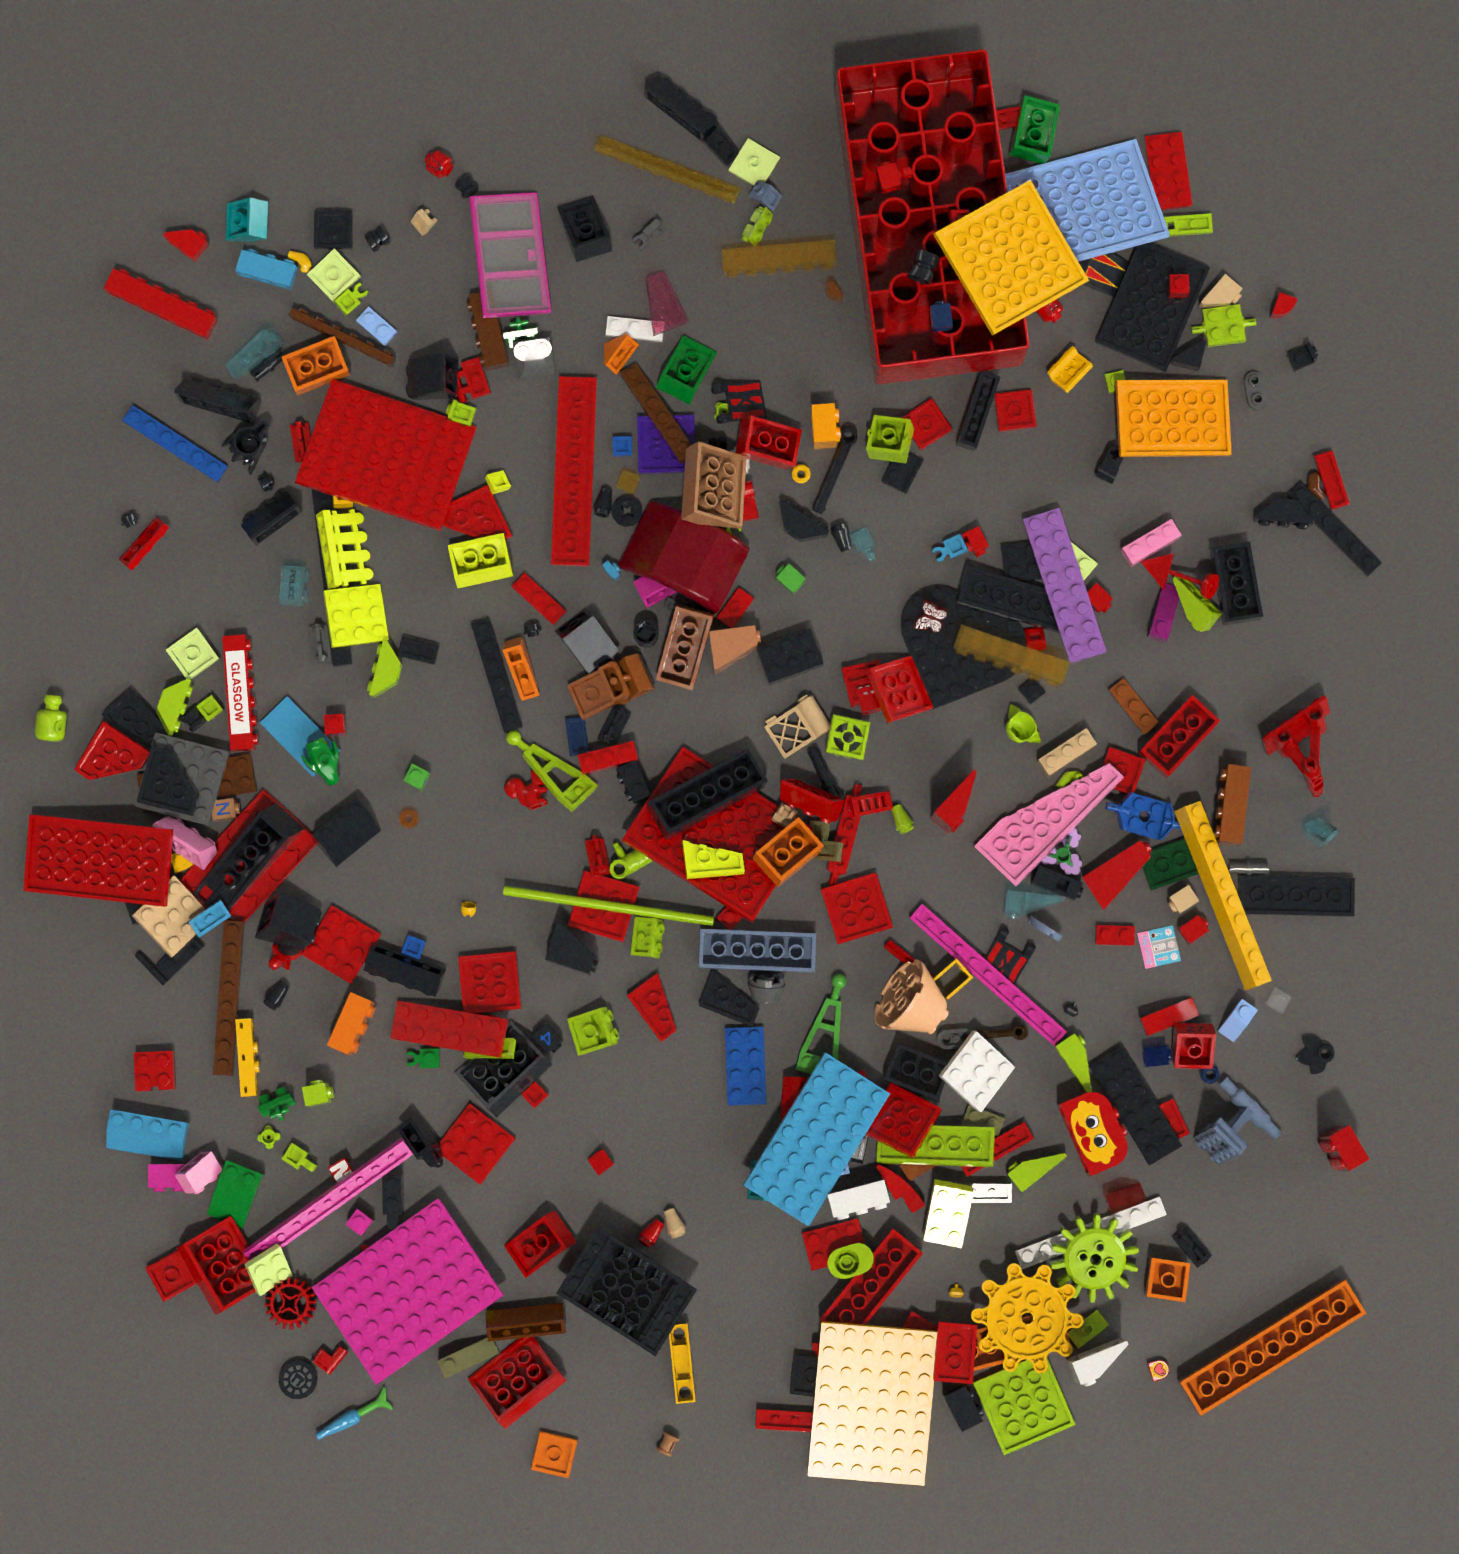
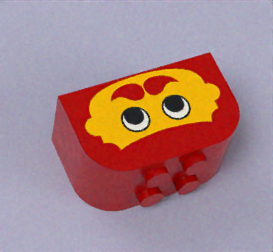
[1057,1092,1128,1176]

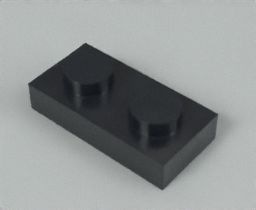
[702,126,739,166]

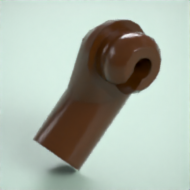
[1307,472,1326,500]

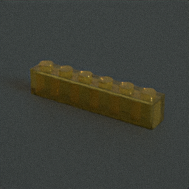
[721,240,837,278]
[953,624,1070,687]

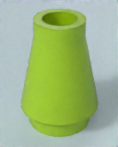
[891,804,914,834]

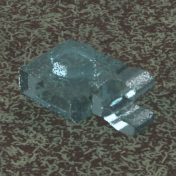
[850,527,876,563]

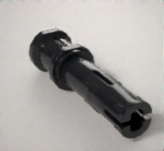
[807,747,844,799]

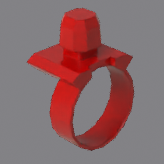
[268,943,303,970]

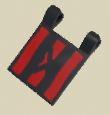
[711,381,767,424]
[985,928,1036,985]

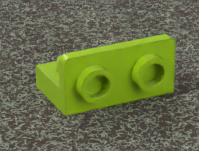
[631,917,665,958]

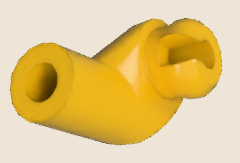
[288,250,312,273]

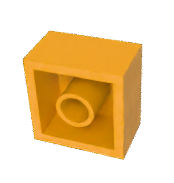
[811,403,841,449]

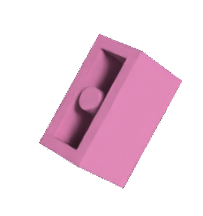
[174,1151,222,1194]

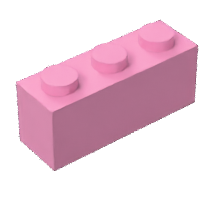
[1120,519,1181,568]

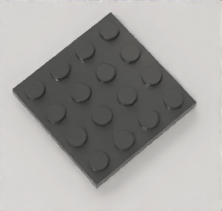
[135,732,230,826]

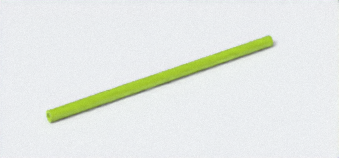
[503,886,714,926]

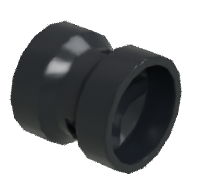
[364,227,390,253]

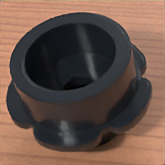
[258,474,274,492]
[120,513,139,528]
[523,623,542,638]

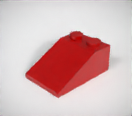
[504,1210,576,1278]

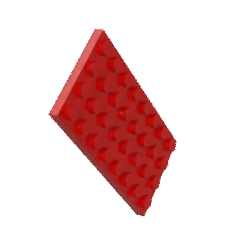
[23,814,174,907]

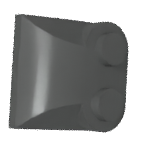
[512,336,556,379]

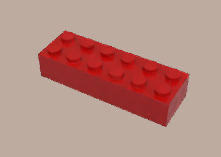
[819,1228,923,1325]

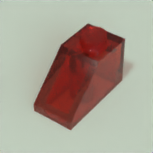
[1103,1182,1146,1214]

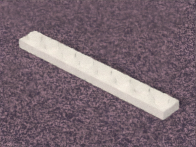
[1015,1197,1167,1269]

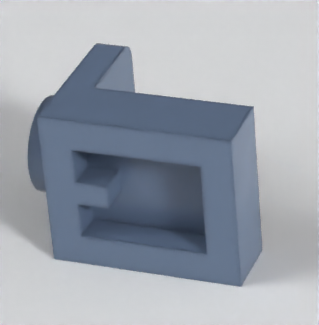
[749,181,782,212]

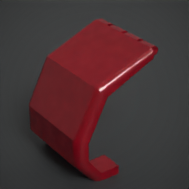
[618,501,750,614]

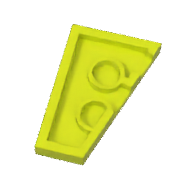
[682,840,745,879]

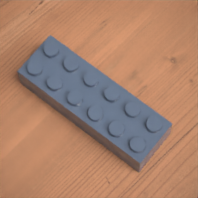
[699,929,816,973]

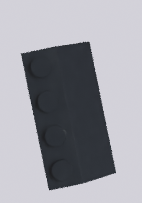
[644,75,718,143]

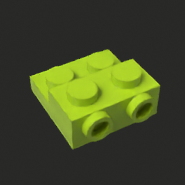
[567,1007,619,1056]

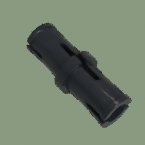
[250,349,284,382]

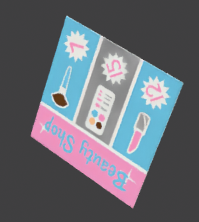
[1137,925,1181,969]

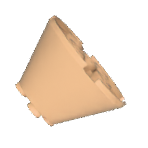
[874,959,949,1034]

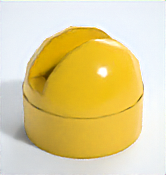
[461,902,476,917]

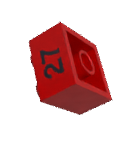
[1171,1023,1216,1069]

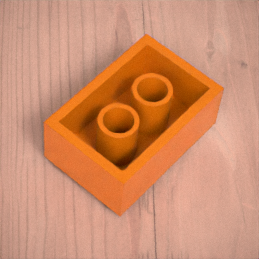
[282,336,350,396]
[753,817,824,887]
[327,992,376,1056]

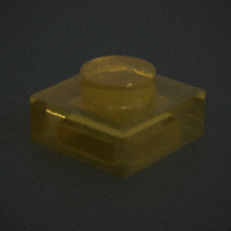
[616,470,641,495]

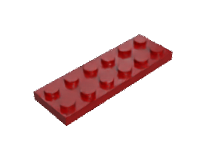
[390,1001,508,1058]

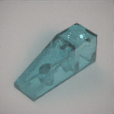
[225,329,284,381]
[1302,818,1340,849]
[1003,890,1065,919]

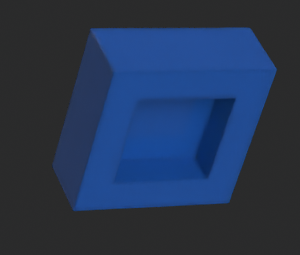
[613,436,632,457]
[401,935,426,959]

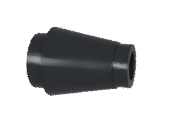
[593,488,612,518]
[831,523,852,552]
[263,981,289,1011]

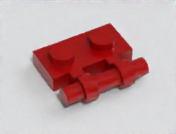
[457,357,491,404]

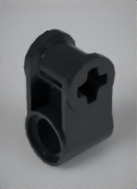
[1095,446,1124,484]

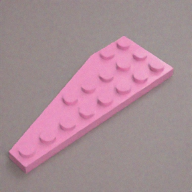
[974,763,1124,887]

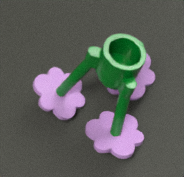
[1041,828,1082,875]

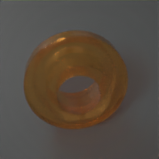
[399,809,419,829]

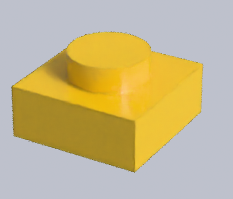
[171,853,194,874]

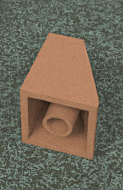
[709,625,761,674]

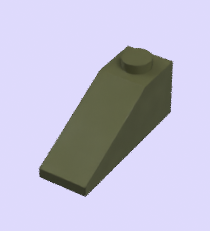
[437,1337,499,1379]

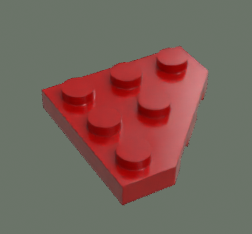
[443,485,513,540]
[74,721,150,780]

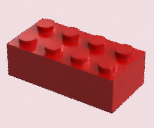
[1138,695,1220,779]
[1318,1125,1370,1171]

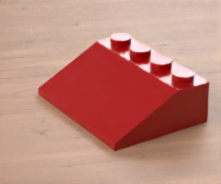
[931,770,977,834]
[177,1216,256,1315]
[468,1337,567,1429]

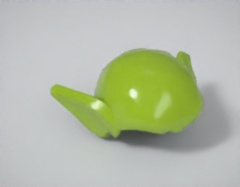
[1005,704,1041,743]

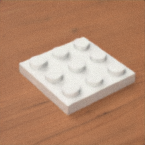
[939,1030,1015,1112]

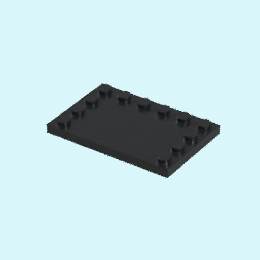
[1096,243,1210,372]

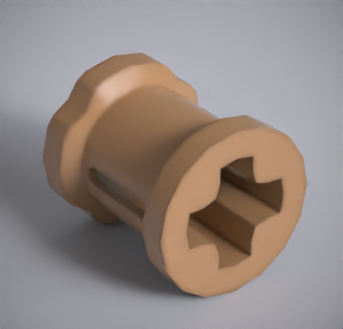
[656,1432,680,1457]

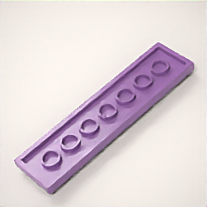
[1023,508,1107,664]

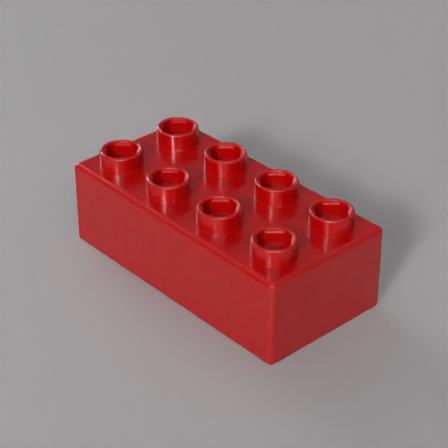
[835,49,1029,385]

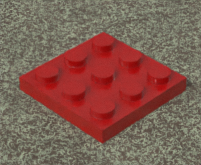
[866,656,934,724]
[568,871,640,943]
[821,873,893,945]
[302,905,381,984]
[458,951,521,1014]
[865,1083,942,1158]
[438,1103,516,1185]

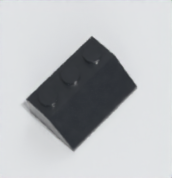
[241,491,302,546]
[311,798,380,867]

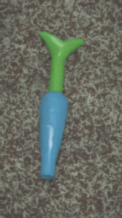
[315,1387,393,1440]

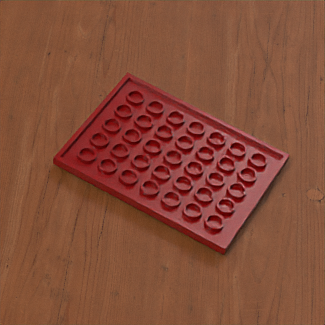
[295,379,477,531]
[622,747,812,923]

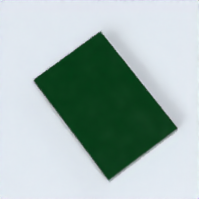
[1142,838,1199,891]

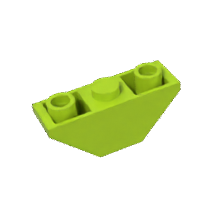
[367,639,402,698]
[156,679,193,737]

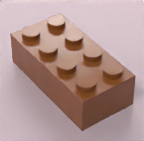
[656,604,715,690]
[1213,764,1251,847]

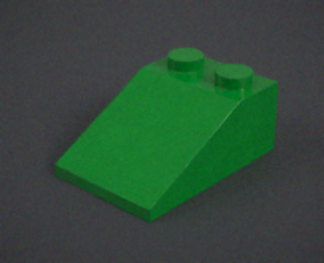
[1009,95,1060,164]
[656,335,717,405]
[207,1160,265,1229]

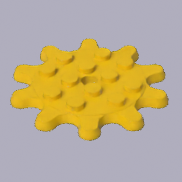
[971,1263,1084,1373]

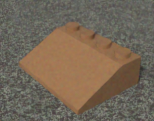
[681,441,747,528]

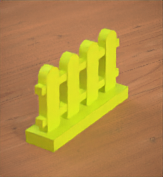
[316,509,373,589]

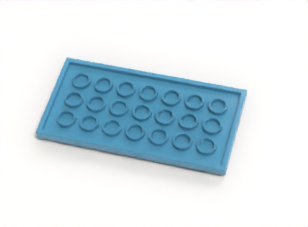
[743,1052,890,1227]

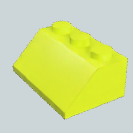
[448,533,513,589]

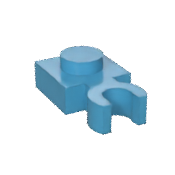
[932,534,968,562]

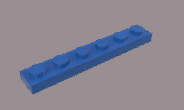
[122,405,228,483]

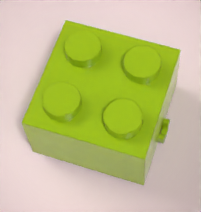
[866,415,914,463]

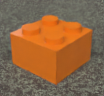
[1144,1257,1191,1302]

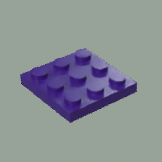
[637,415,695,474]

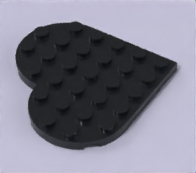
[901,587,1027,710]

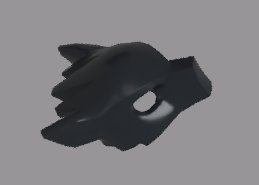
[222,421,271,475]

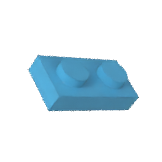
[187,900,231,938]

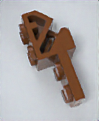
[567,653,655,720]

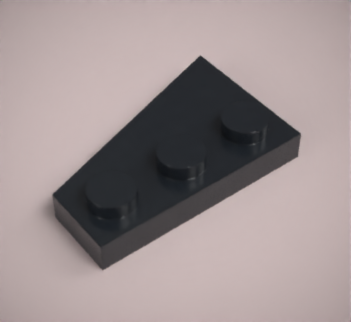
[699,970,759,1027]

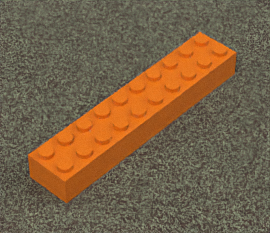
[1178,1279,1367,1416]

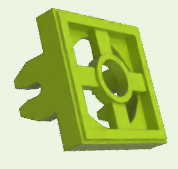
[825,714,871,760]

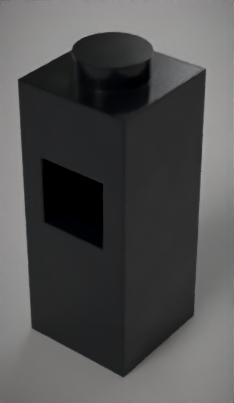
[1031,865,1084,902]

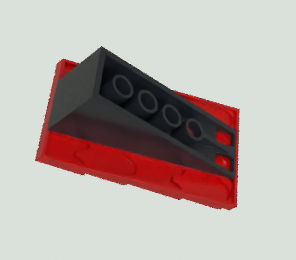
[179,789,316,924]

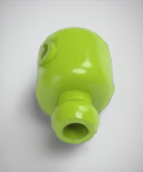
[35,694,67,742]

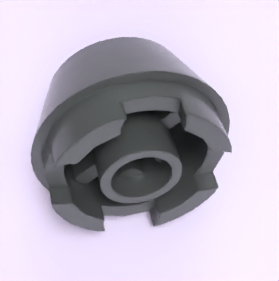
[747,971,786,1004]

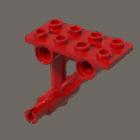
[1262,695,1330,797]

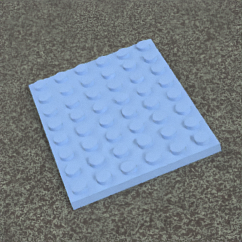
[1005,139,1169,262]

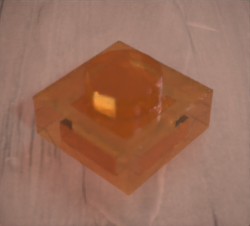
[825,280,843,304]

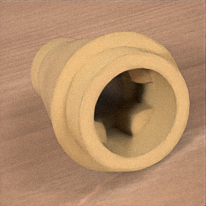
[664,1208,686,1239]

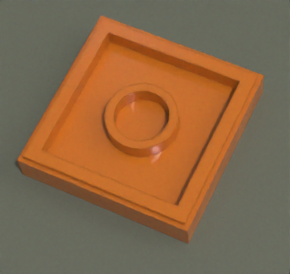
[531,1431,578,1478]

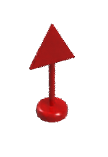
[1140,553,1219,600]

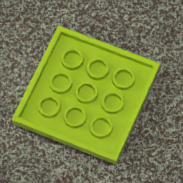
[973,1358,1076,1455]

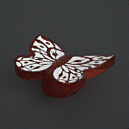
[913,600,948,633]

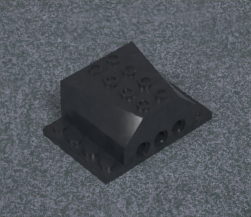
[556,1227,697,1357]

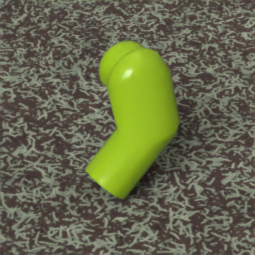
[1055,771,1084,789]

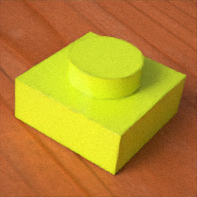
[485,470,511,494]

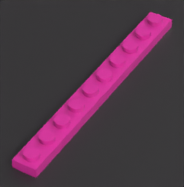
[910,904,1067,1046]
[243,1138,413,1260]

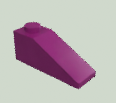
[1147,583,1179,643]

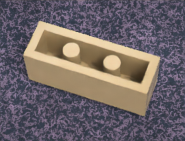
[1037,728,1097,778]

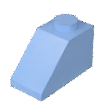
[1218,999,1258,1042]

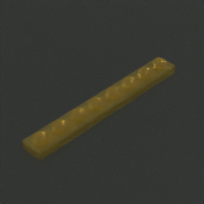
[594,135,741,204]

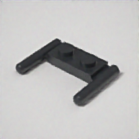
[135,936,205,986]

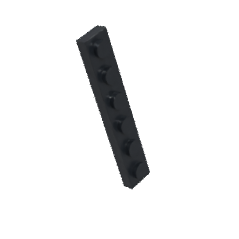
[1287,482,1382,577]
[471,618,523,733]

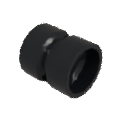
[907,250,940,285]
[633,620,658,648]

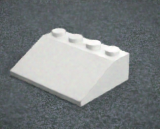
[1066,1338,1128,1387]

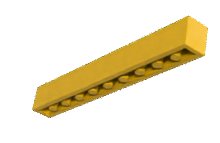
[1174,801,1272,991]

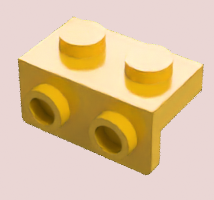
[1047,346,1093,393]

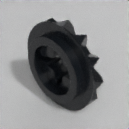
[612,497,642,527]

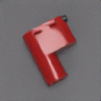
[311,1345,348,1375]

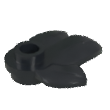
[1296,1036,1335,1074]

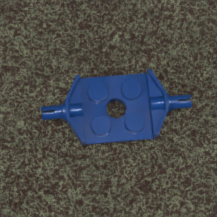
[1106,792,1181,840]

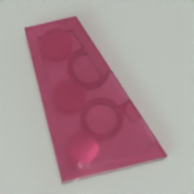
[646,271,688,337]

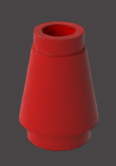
[637,1219,664,1249]

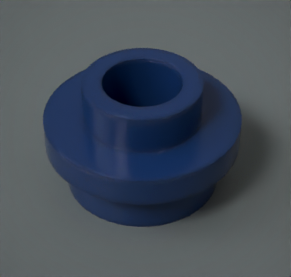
[1200,1065,1220,1084]

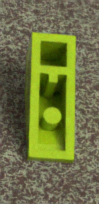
[1173,576,1222,632]
[1055,1033,1092,1093]
[1006,1153,1067,1192]

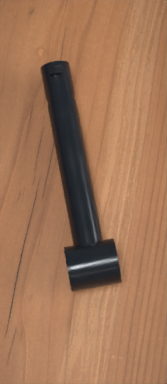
[812,428,858,514]

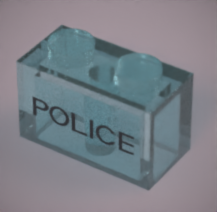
[279,565,310,607]

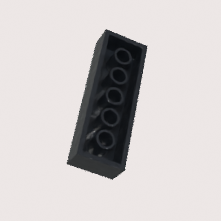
[647,748,768,840]

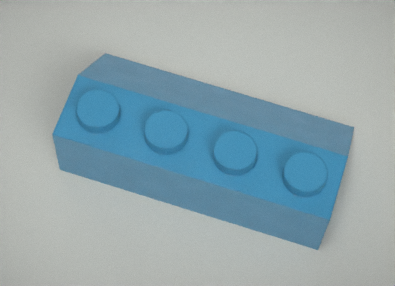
[106,1109,190,1161]

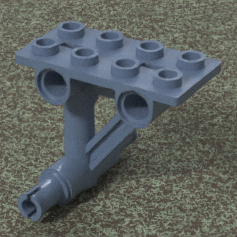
[1194,1077,1282,1165]

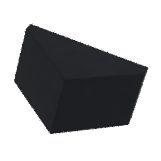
[1170,339,1206,371]

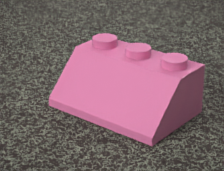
[152,816,217,870]

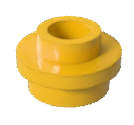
[792,464,811,484]

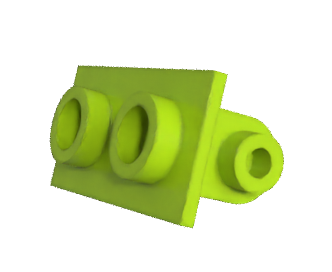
[741,206,773,247]

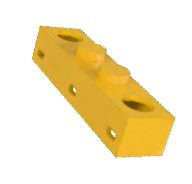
[235,1018,260,1097]
[669,1323,696,1404]

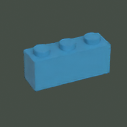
[235,249,298,291]

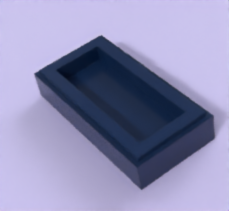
[565,717,589,757]

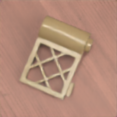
[764,695,830,759]

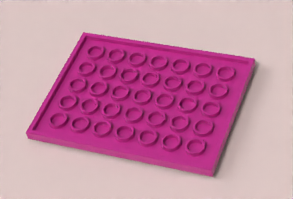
[312,1198,504,1385]

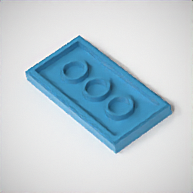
[260,696,341,778]

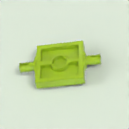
[1191,304,1256,347]

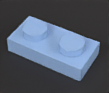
[356,306,397,346]

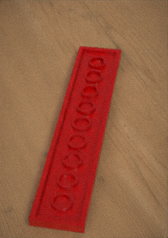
[551,376,597,567]

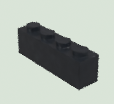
[956,371,1001,451]
[363,943,446,997]

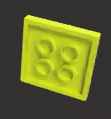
[323,584,389,648]

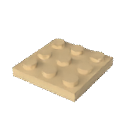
[131,875,205,957]

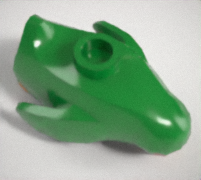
[301,737,339,786]

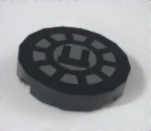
[278,1360,317,1399]

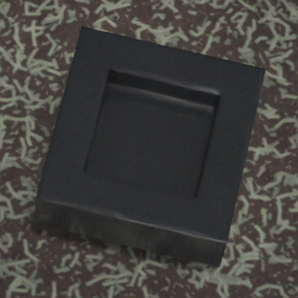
[1019,678,1046,705]

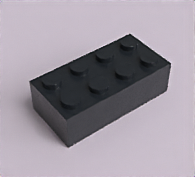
[1210,542,1263,626]

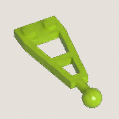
[506,730,598,812]

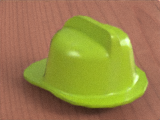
[828,1243,874,1279]

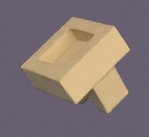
[411,209,437,236]
[772,802,798,828]

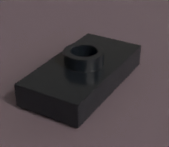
[397,637,439,665]

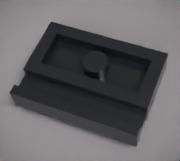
[882,453,924,494]

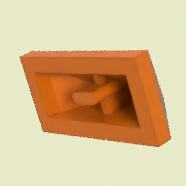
[603,333,639,375]

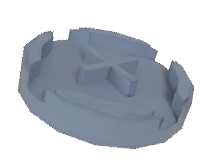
[1027,915,1063,941]

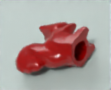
[504,771,548,810]

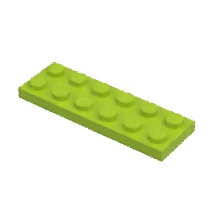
[876,1125,995,1167]

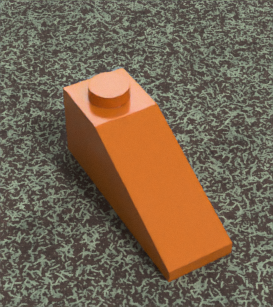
[502,637,540,701]

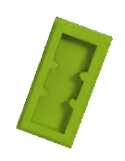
[1067,1310,1109,1349]

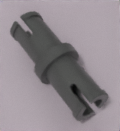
[1229,860,1269,876]

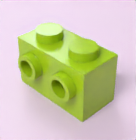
[302,1080,334,1107]

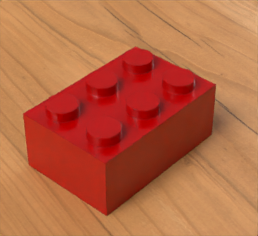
[735,416,802,470]

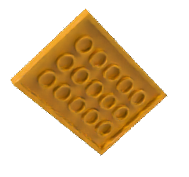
[1115,380,1232,457]

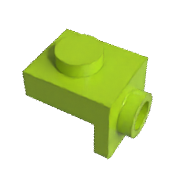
[446,399,477,426]

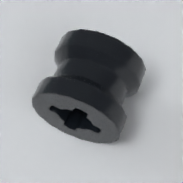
[455,175,479,199]
[182,708,206,732]

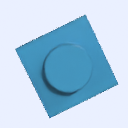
[602,560,621,582]

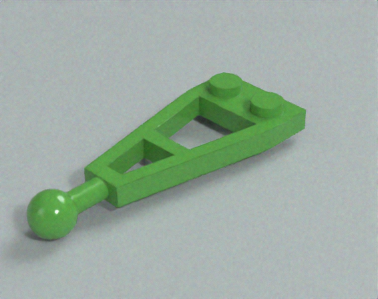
[796,974,847,1074]

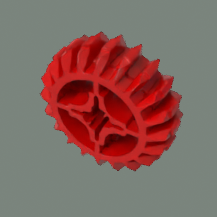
[264,1277,317,1330]

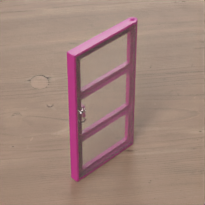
[469,192,551,318]

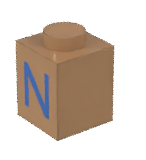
[212,798,241,822]

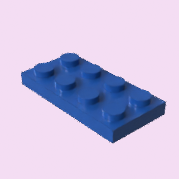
[725,1027,766,1106]

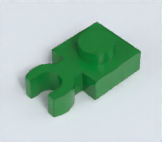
[406,1049,440,1069]

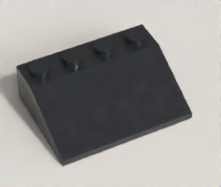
[174,377,261,424]
[455,1020,553,1118]

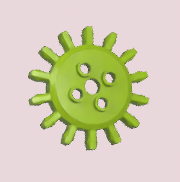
[1050,1212,1139,1303]

